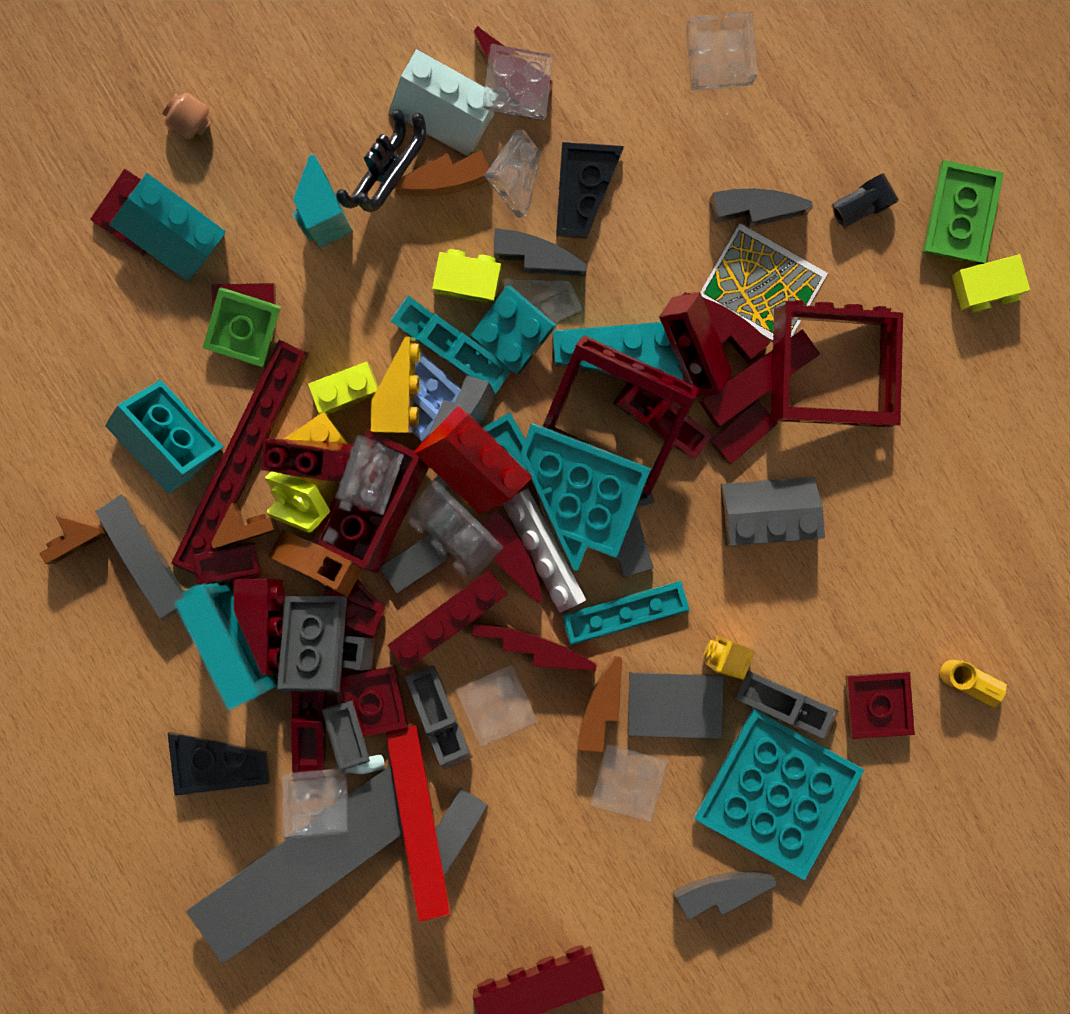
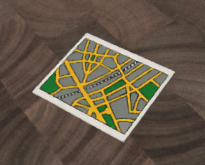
[700,223,828,340]

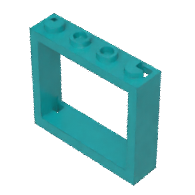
[174,583,278,711]

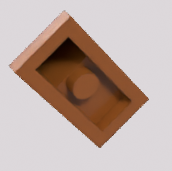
[211,503,278,549]
[39,516,108,564]

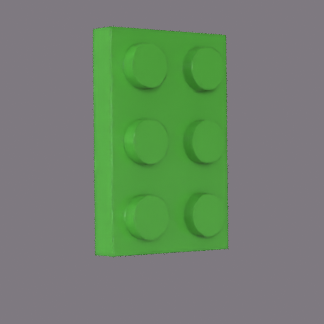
[922,160,1004,265]

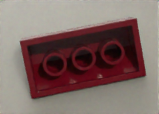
[312,430,429,573]

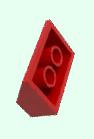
[414,406,532,514]

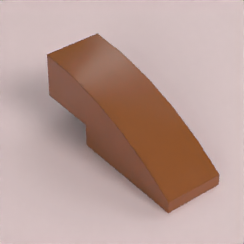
[394,150,493,196]
[577,656,622,752]

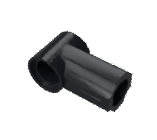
[831,173,899,229]

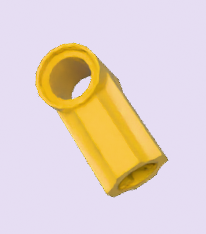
[940,659,1007,708]

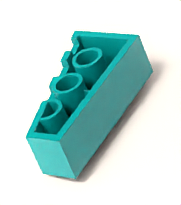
[552,322,684,381]

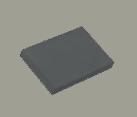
[277,596,347,693]
[627,672,724,739]

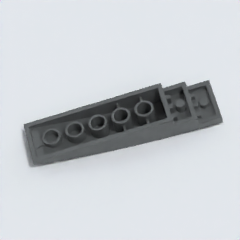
[186,764,434,964]

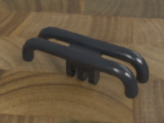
[336,110,426,213]

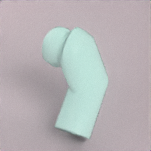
[342,754,385,774]

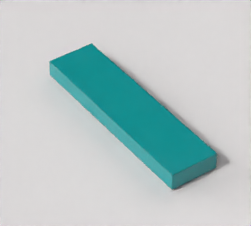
[562,581,690,645]

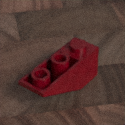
[261,438,367,485]
[233,579,285,674]

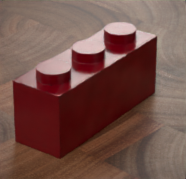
[659,292,733,396]

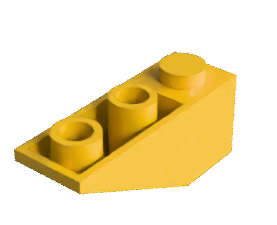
[371,337,421,433]
[703,635,755,680]

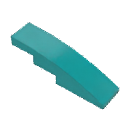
[389,296,511,394]

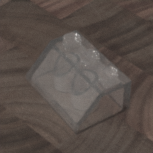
[407,480,504,579]

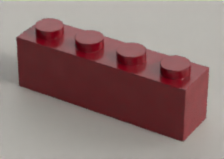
[387,569,508,671]
[473,945,605,1014]

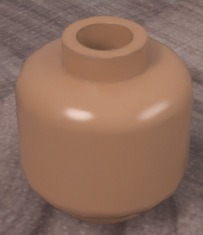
[162,92,211,140]

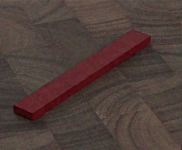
[171,339,308,575]

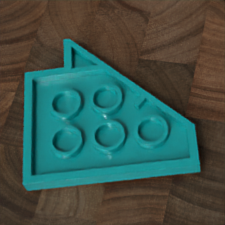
[520,423,651,571]

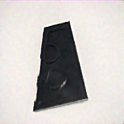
[556,142,624,239]
[167,732,270,796]

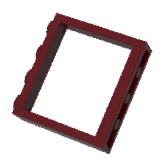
[771,300,903,427]
[542,335,700,495]

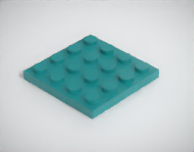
[693,708,864,880]

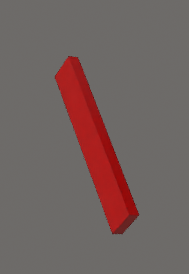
[386,725,452,922]

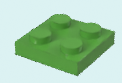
[203,287,281,367]

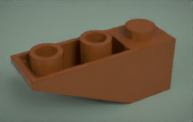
[268,529,362,597]

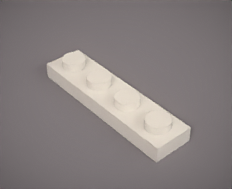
[503,489,586,613]

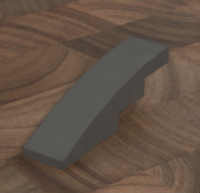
[95,494,183,620]

